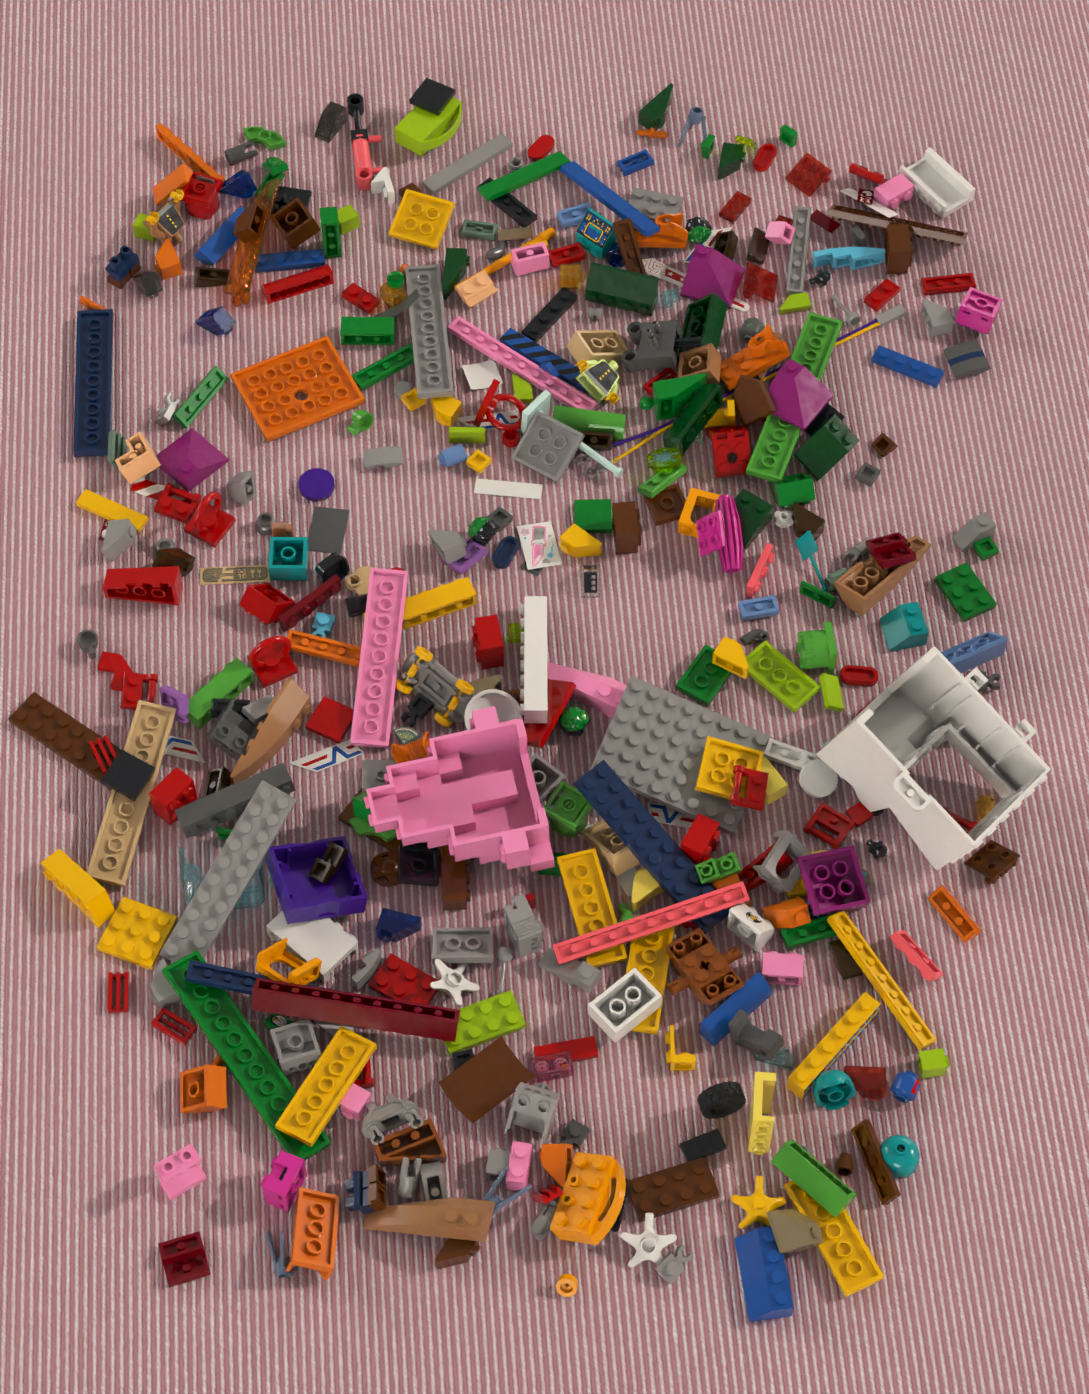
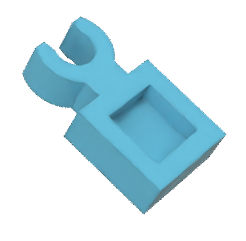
[312,612,336,638]

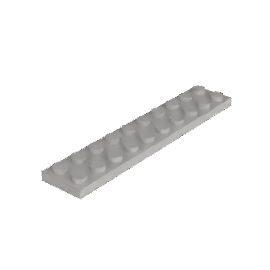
[405,264,454,399]
[159,780,297,963]

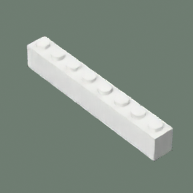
[520,596,548,723]

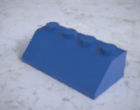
[734,1226,794,1322]

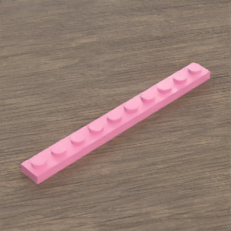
[447,316,598,411]

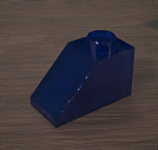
[219,170,257,199]
[195,306,236,336]
[376,908,422,942]

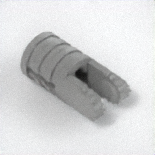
[396,1157,422,1198]
[531,1200,558,1241]

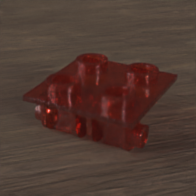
[785,152,832,197]
[742,262,778,303]

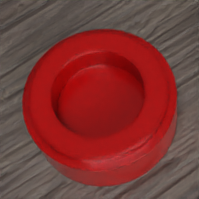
[502,430,520,448]

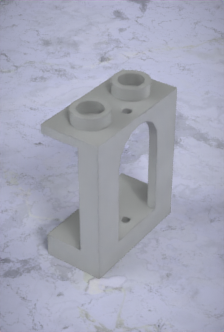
[753,830,812,893]

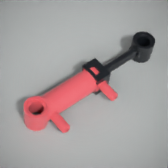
[347,93,383,191]

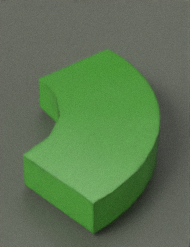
[243,127,286,151]
[349,816,397,843]

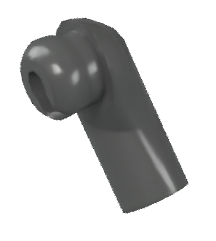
[740,629,769,645]

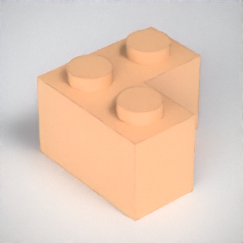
[115,431,161,484]

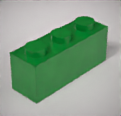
[320,207,342,258]
[340,316,395,345]

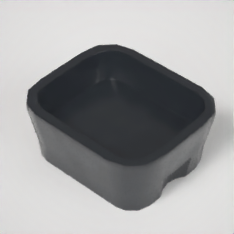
[315,552,350,584]

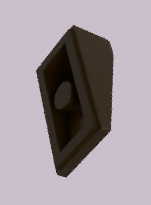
[194,266,231,287]

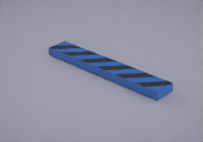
[500,328,587,393]

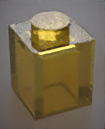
[560,264,585,289]
[380,282,406,309]

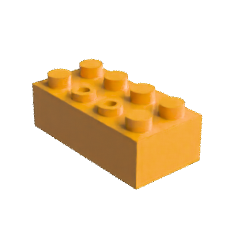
[549,1152,626,1245]

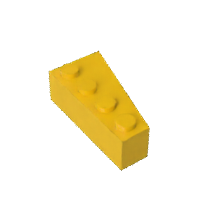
[41,849,115,928]

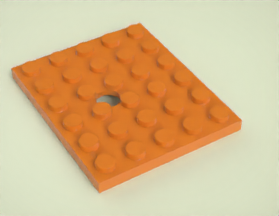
[230,336,365,442]

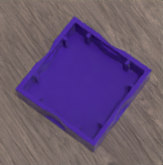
[266,836,368,924]

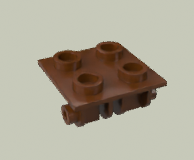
[964,840,1020,885]

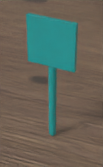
[795,530,827,591]

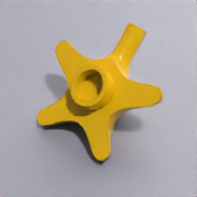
[731,1176,786,1229]

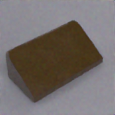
[747,227,770,264]
[714,231,738,261]
[578,431,615,451]
[203,767,231,797]

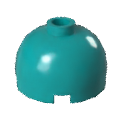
[813,1070,856,1110]
[881,1135,920,1178]

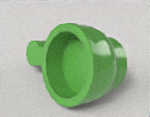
[347,409,374,436]

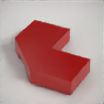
[97,651,133,691]

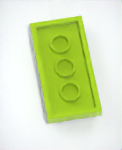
[746,640,821,713]
[444,990,526,1056]

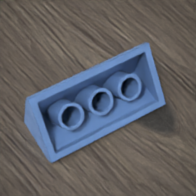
[941,631,1008,673]

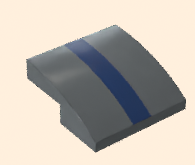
[943,340,991,380]

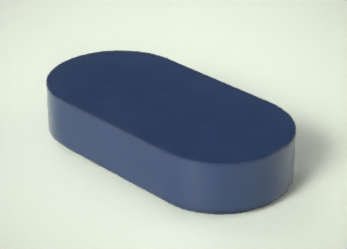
[492,536,519,569]

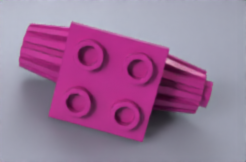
[696,494,743,573]

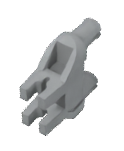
[362,1093,424,1145]

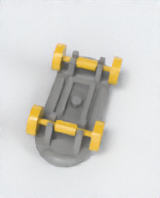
[395,646,475,728]

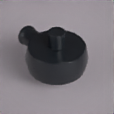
[809,269,831,286]
[866,839,887,859]

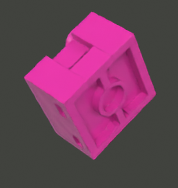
[955,287,1003,335]
[261,1150,307,1212]

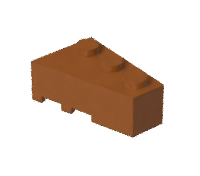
[372,1118,447,1167]

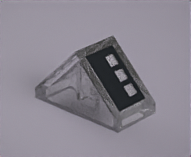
[580,564,600,598]

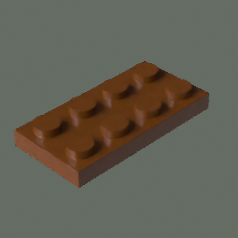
[627,1157,720,1223]

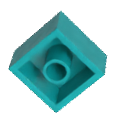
[268,537,309,581]

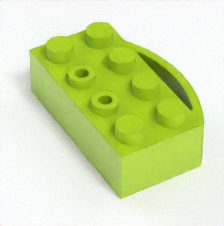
[394,97,462,156]

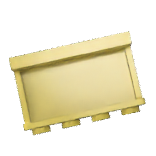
[748,1072,776,1155]

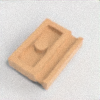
[455,270,498,309]

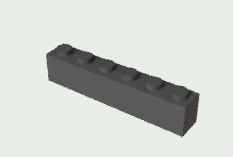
[174,763,296,838]

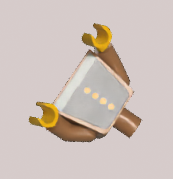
[143,189,185,245]

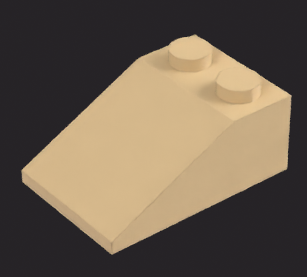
[567,330,629,363]
[581,820,641,876]

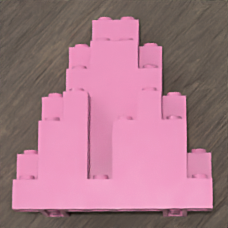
[364,706,555,872]

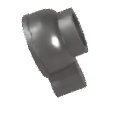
[256,513,276,535]
[77,630,98,659]

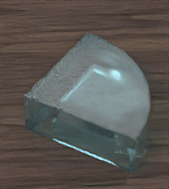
[661,288,678,308]

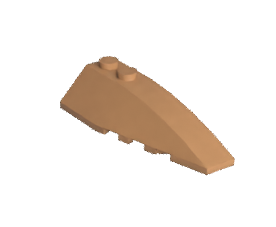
[834,535,931,616]
[230,678,312,785]
[363,1197,495,1242]

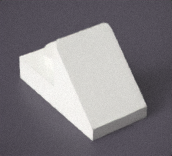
[371,167,395,204]

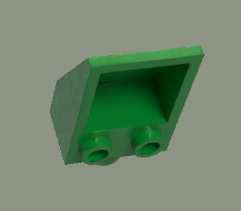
[639,373,706,421]

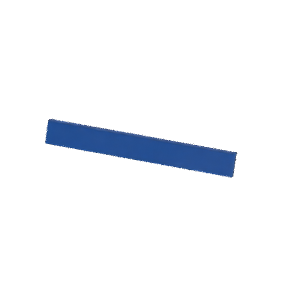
[560,161,660,237]

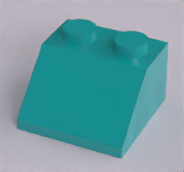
[879,602,929,651]

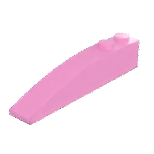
[547,662,627,718]

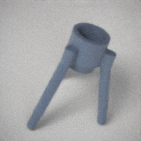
[678,107,707,147]
[483,1166,531,1216]
[266,1232,298,1278]

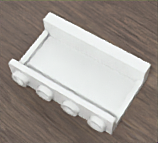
[898,147,976,219]
[266,911,359,984]

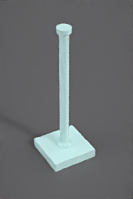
[521,389,624,478]

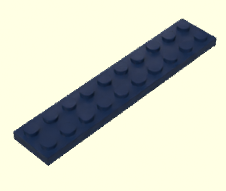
[73,309,114,457]
[573,760,731,934]

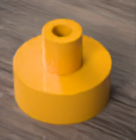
[556,1274,578,1297]

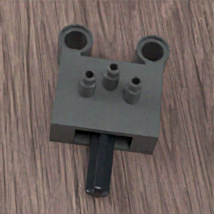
[622,320,702,373]

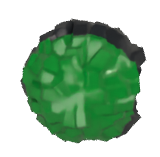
[685,216,712,244]
[468,517,498,546]
[559,707,590,737]

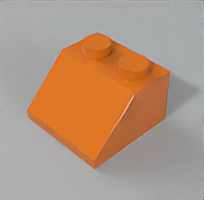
[180,1064,227,1114]

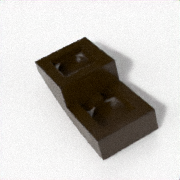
[309,842,349,884]
[829,939,862,980]

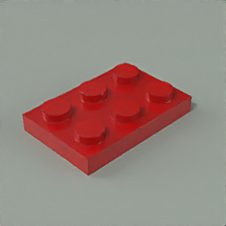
[368,953,439,1005]

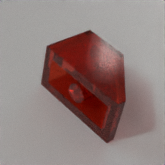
[843,1066,886,1100]

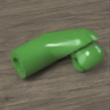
[617,902,634,923]

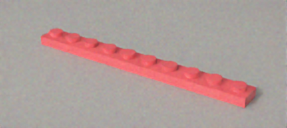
[552,881,750,965]

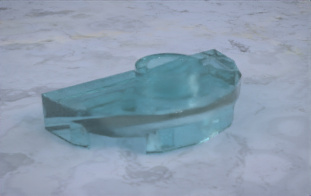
[754,1046,795,1070]

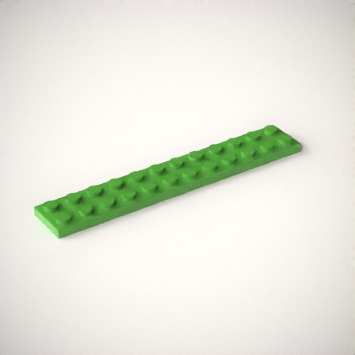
[746,312,843,483]

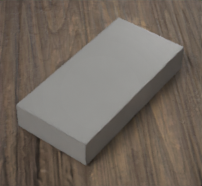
[241,694,274,724]

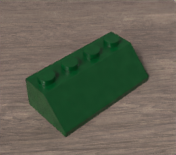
[585,262,659,316]
[677,293,728,361]
[663,384,723,457]

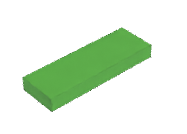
[638,461,687,498]

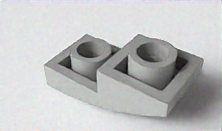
[364,446,404,470]
[351,948,381,992]

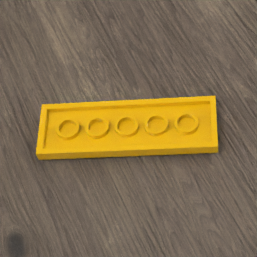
[557,848,628,968]
[626,916,675,1035]
[275,1026,377,1147]
[784,1181,884,1297]

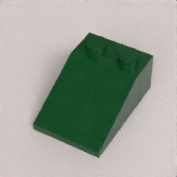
[793,414,859,481]
[734,488,774,553]

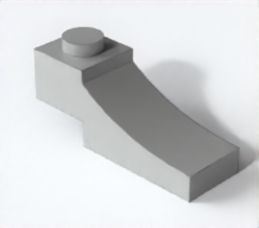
[539,948,601,993]

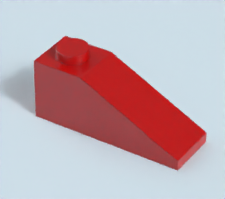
[738,842,795,893]

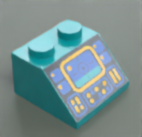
[576,208,616,260]

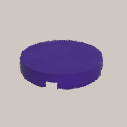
[298,468,335,501]

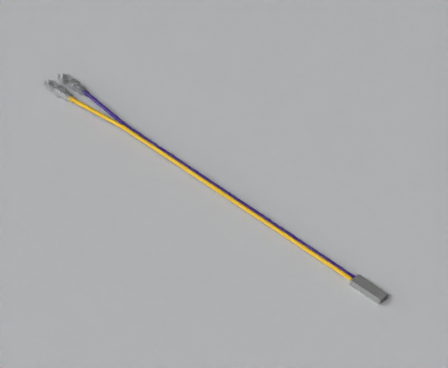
[574,304,906,479]

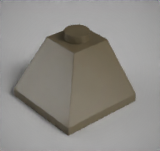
[766,1209,824,1254]

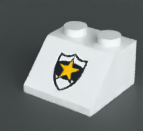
[727,903,774,953]

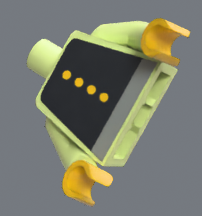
[575,359,620,406]

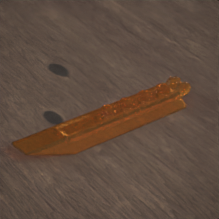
[224,178,281,307]

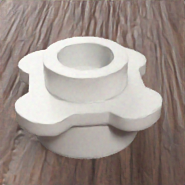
[774,510,794,528]

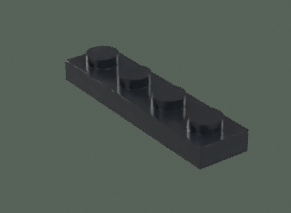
[477,177,537,228]
[522,287,577,343]

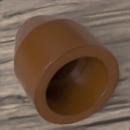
[836,1152,853,1176]

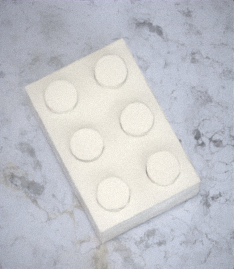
[588,967,662,1043]

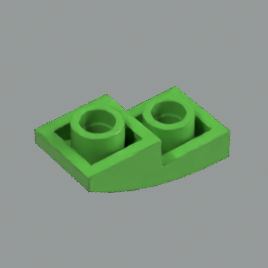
[695,852,742,884]

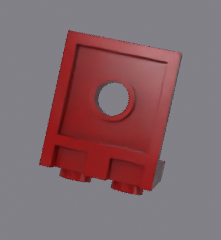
[706,425,751,478]

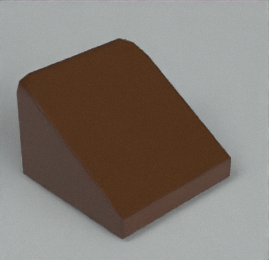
[871,432,898,457]

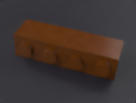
[441,845,471,910]

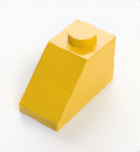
[430,396,462,427]
[559,523,602,557]
[712,636,749,679]

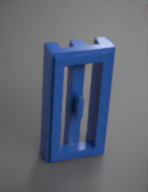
[616,149,654,177]

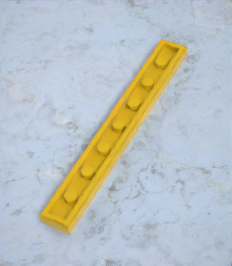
[827,910,937,1051]

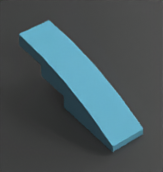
[812,247,886,270]

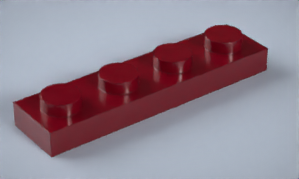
[278,574,341,632]

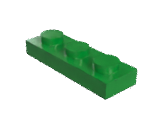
[780,913,837,950]

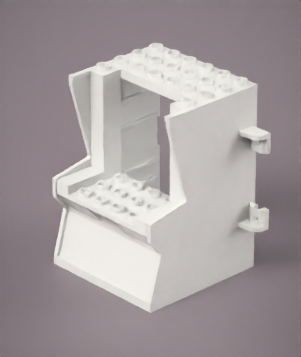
[816,646,1051,870]

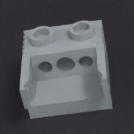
[504,893,544,958]
[270,1019,321,1076]
[504,1082,561,1145]

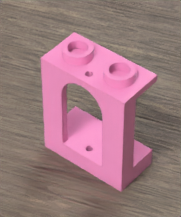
[154,1143,207,1201]

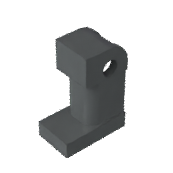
[728,1009,784,1060]

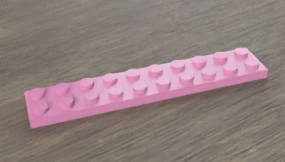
[350,567,408,749]

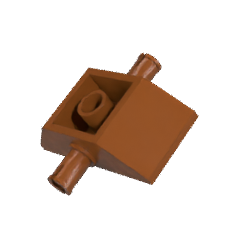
[665,927,744,1006]

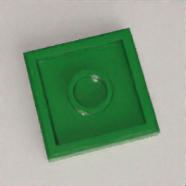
[574,499,612,533]

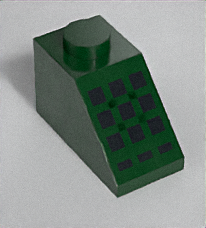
[718,142,746,180]

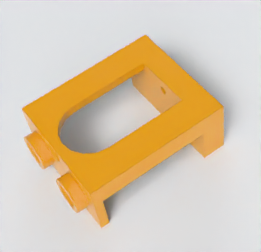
[678,487,720,538]
[256,938,322,985]

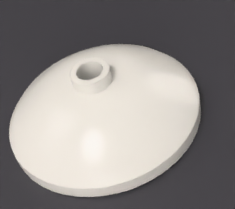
[464,689,522,730]

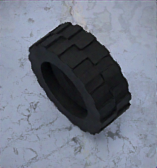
[697,1081,746,1119]

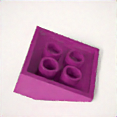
[680,244,745,309]
[767,358,833,431]
[156,428,229,492]
[797,845,871,916]

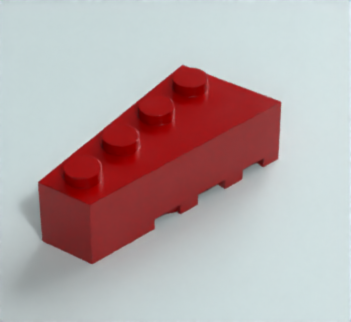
[103,566,183,606]

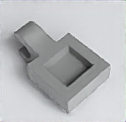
[155,393,179,426]

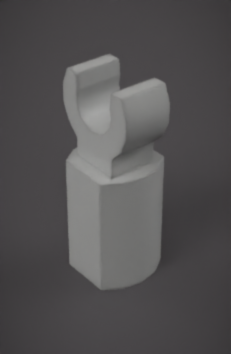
[844,537,870,565]

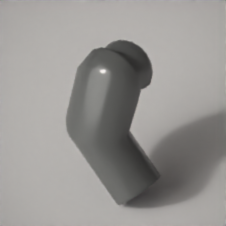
[486,241,505,260]

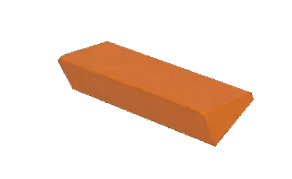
[153,163,193,206]
[927,885,983,943]

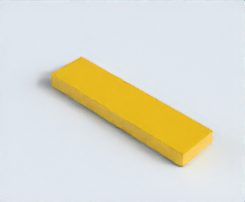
[76,489,149,534]

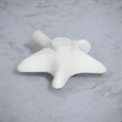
[430,959,480,1006]
[621,1213,677,1268]

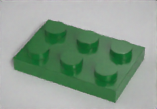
[934,562,997,622]
[675,645,732,707]

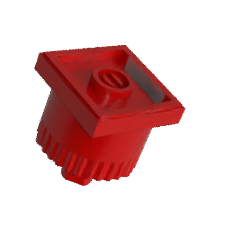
[180,171,223,220]

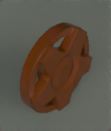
[370,851,398,887]

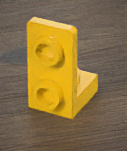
[704,400,736,428]
[665,1025,696,1071]

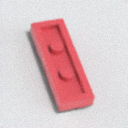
[745,543,775,598]
[890,930,943,981]

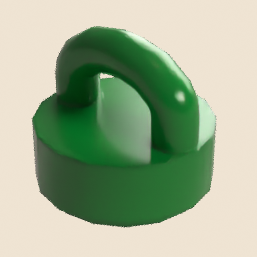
[387,271,404,289]

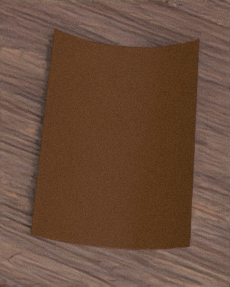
[439,1036,536,1123]

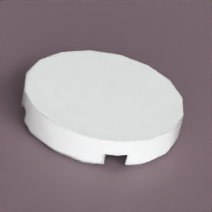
[799,759,838,798]

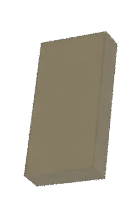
[497,227,533,241]

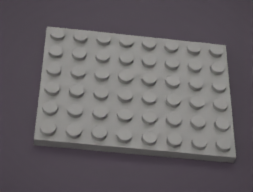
[589,676,773,836]

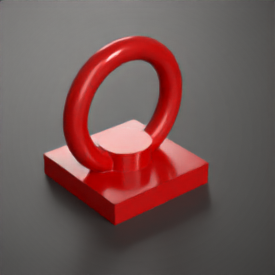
[473,379,526,431]
[184,491,236,547]
[247,636,298,688]

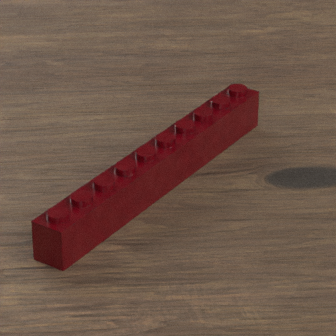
[251,978,460,1042]

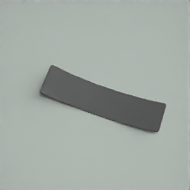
[374,289,420,317]

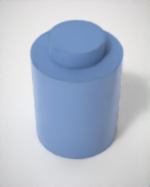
[438,443,467,468]

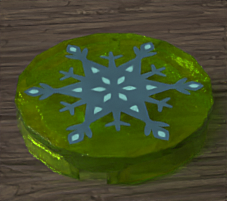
[646,447,682,473]

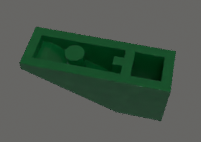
[638,83,673,131]
[442,248,471,300]

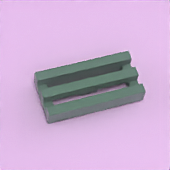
[461,219,498,241]
[107,430,126,469]

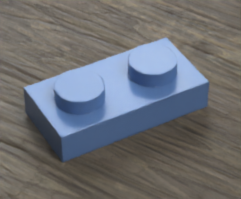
[556,202,592,228]
[738,595,779,621]

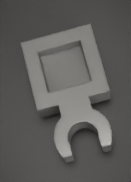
[654,1245,693,1284]

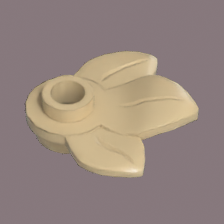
[345,566,371,595]

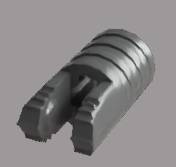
[224,141,258,165]

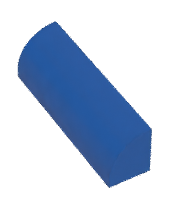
[194,205,245,266]
[699,972,772,1047]

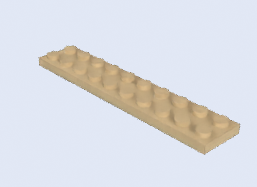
[87,700,177,888]

